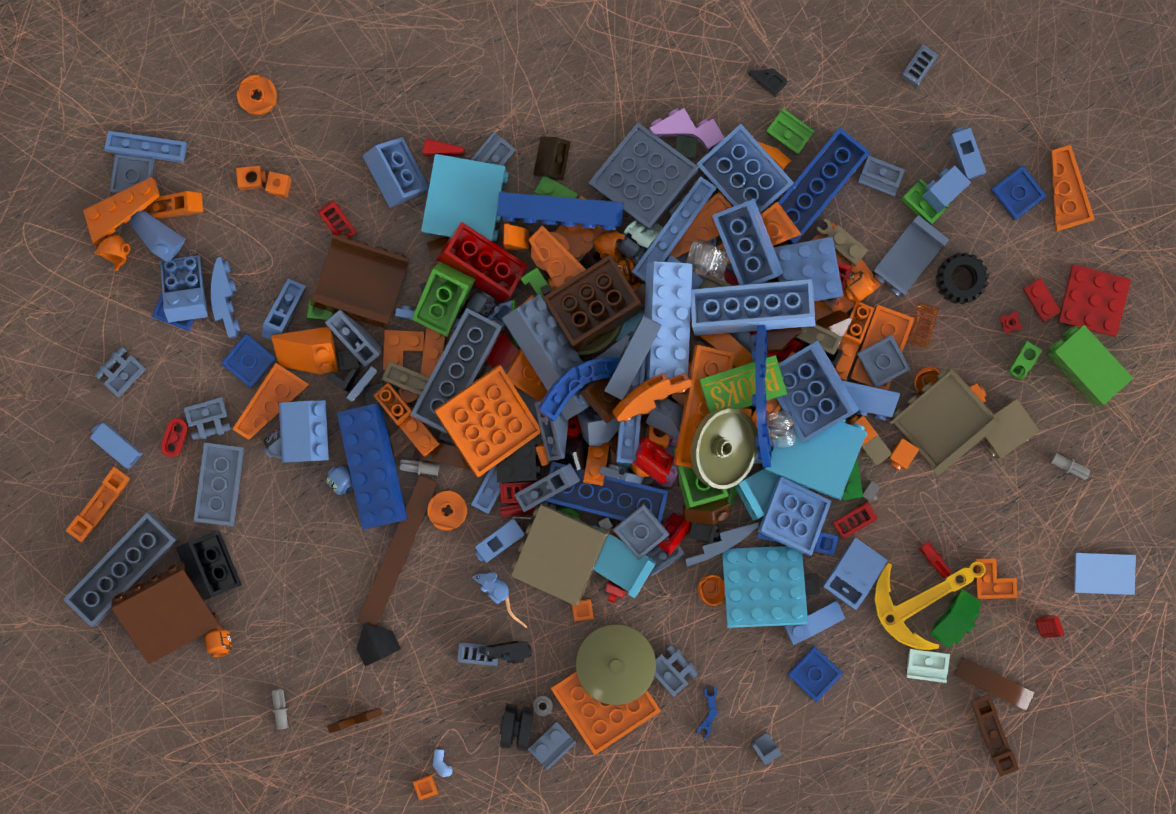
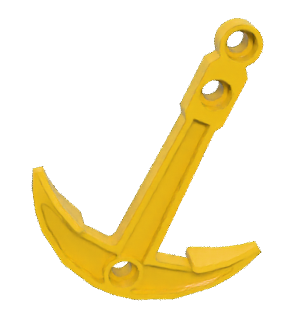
[875,561,986,650]

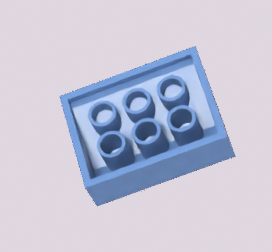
[697,124,794,214]
[776,341,859,443]

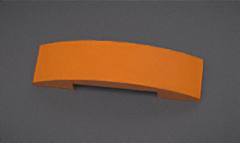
[690,316,753,368]
[65,467,130,543]

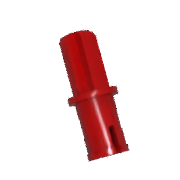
[500,502,539,518]
[919,541,952,578]

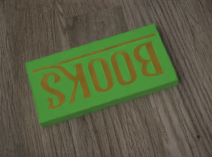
[698,355,787,413]

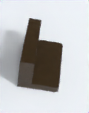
[533,137,571,180]

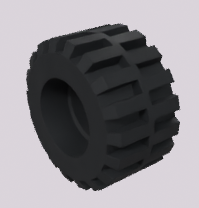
[935,252,989,304]

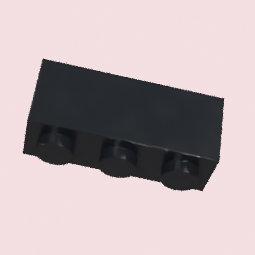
[176,530,242,601]

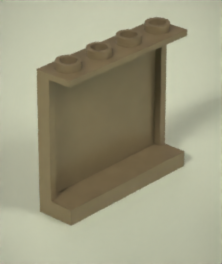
[890,368,1000,476]
[511,501,610,606]

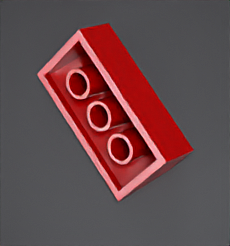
[436,222,528,303]

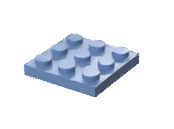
[774,237,843,302]
[758,476,832,556]

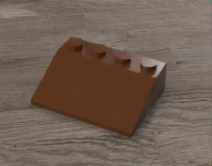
[543,254,645,352]

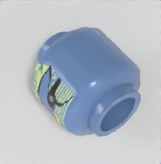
[326,466,354,495]

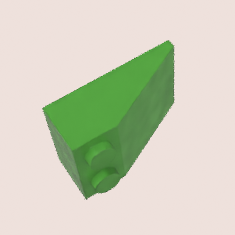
[412,262,475,337]
[673,448,728,509]

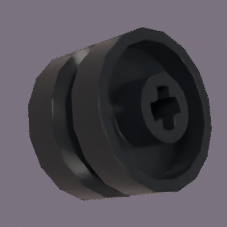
[500,703,534,751]

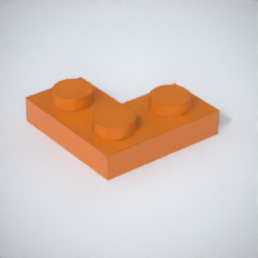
[383,330,425,370]
[975,558,1018,599]

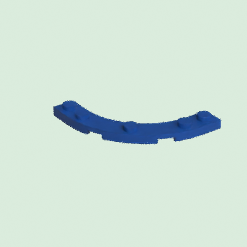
[752,325,772,467]
[536,358,621,421]

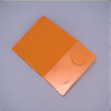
[271,327,338,374]

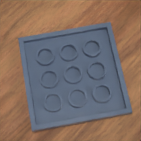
[589,122,700,230]

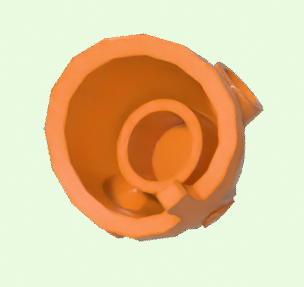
[593,229,625,262]
[94,235,130,271]

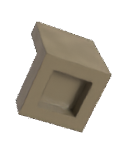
[861,435,892,465]

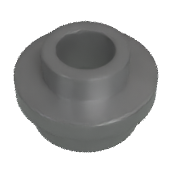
[533,696,553,716]

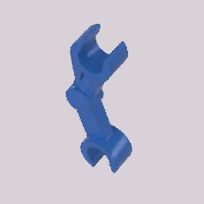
[696,686,718,738]

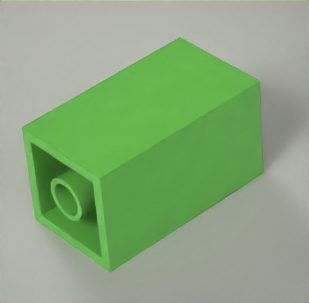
[1046,325,1133,407]

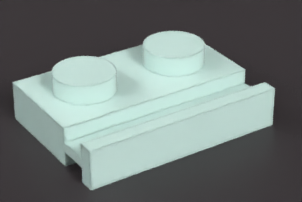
[624,220,663,248]
[906,648,950,683]

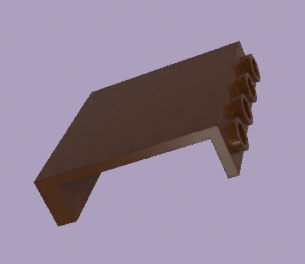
[311,234,409,329]
[111,562,219,664]

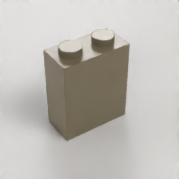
[981,399,1040,459]

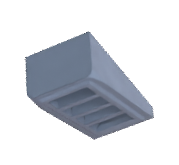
[900,44,939,88]
[457,641,498,666]

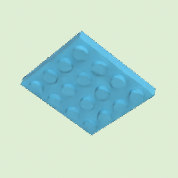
[722,546,808,628]

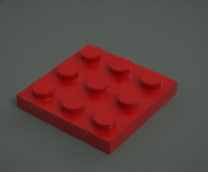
[1057,265,1131,337]

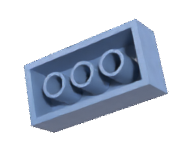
[712,198,783,285]

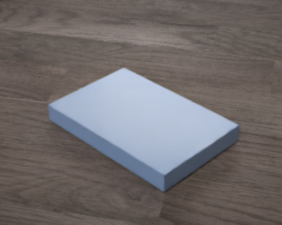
[1074,553,1136,595]

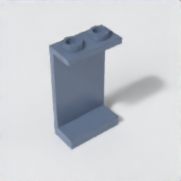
[872,215,949,297]

